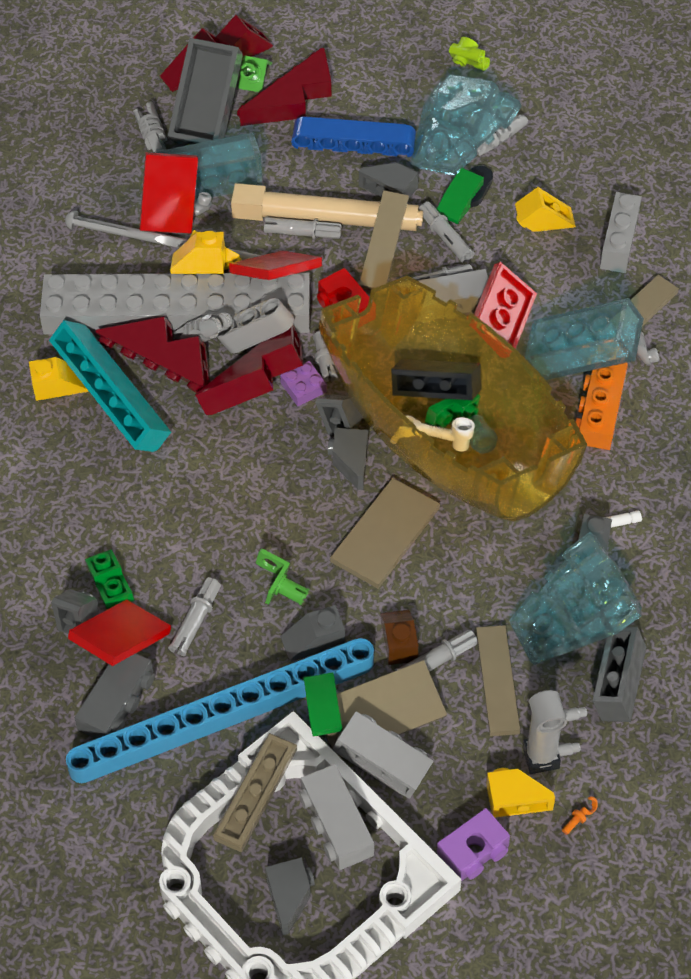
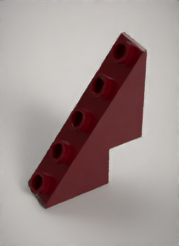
[160,15,274,92]
[237,48,332,126]
[96,317,210,393]
[195,325,303,415]

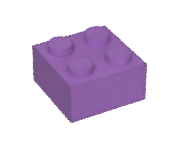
[280,361,327,406]

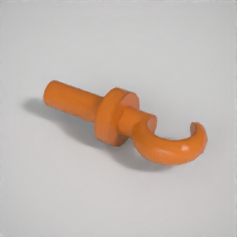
[562,796,598,835]

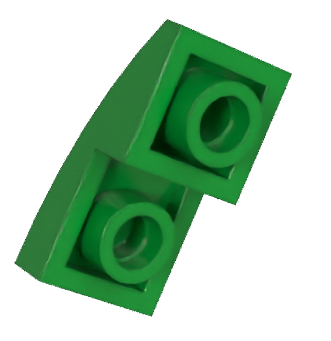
[437,168,484,224]
[424,394,480,428]
[85,549,134,610]
[304,672,343,737]

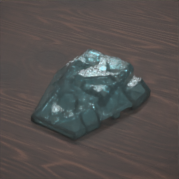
[410,74,521,175]
[509,532,642,665]

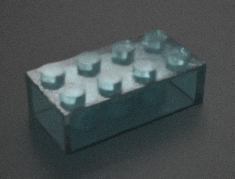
[153,132,263,199]
[523,298,644,381]

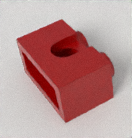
[317,268,374,331]

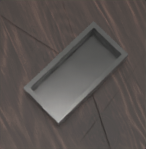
[168,38,243,152]

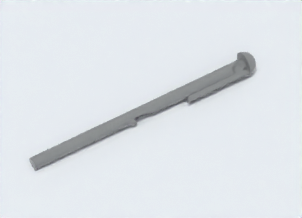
[65,211,261,260]

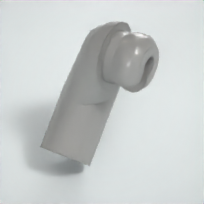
[193,192,212,216]
[631,331,660,365]

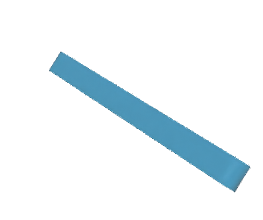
[66,638,374,783]

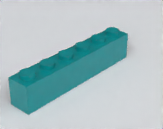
[49,320,171,452]

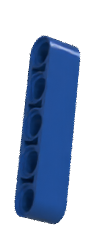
[291,117,416,157]

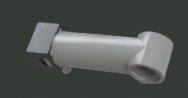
[522,690,587,775]

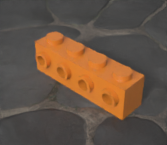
[574,343,630,450]

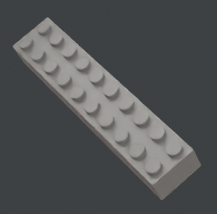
[40,273,310,334]

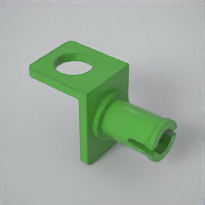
[238,56,272,92]
[256,548,310,605]

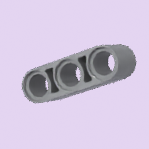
[217,298,294,353]

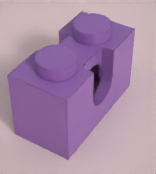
[437,808,510,881]

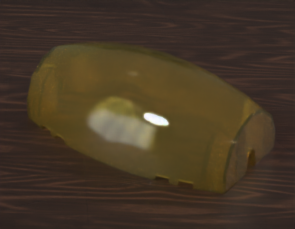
[319,276,587,522]

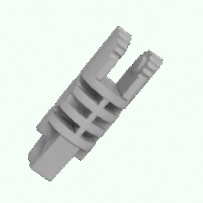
[133,101,168,154]
[471,110,528,156]
[173,312,232,342]

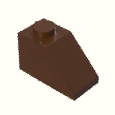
[380,610,418,665]

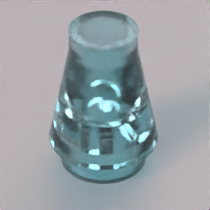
[470,415,497,454]

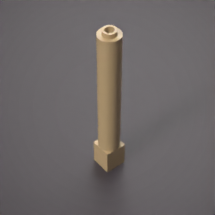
[231,183,423,231]

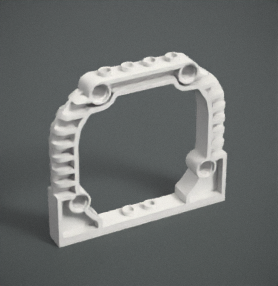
[159,711,461,979]

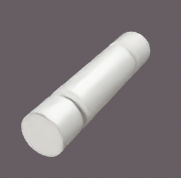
[605,511,642,528]

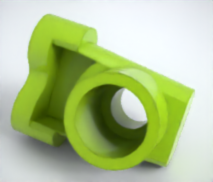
[449,37,490,71]

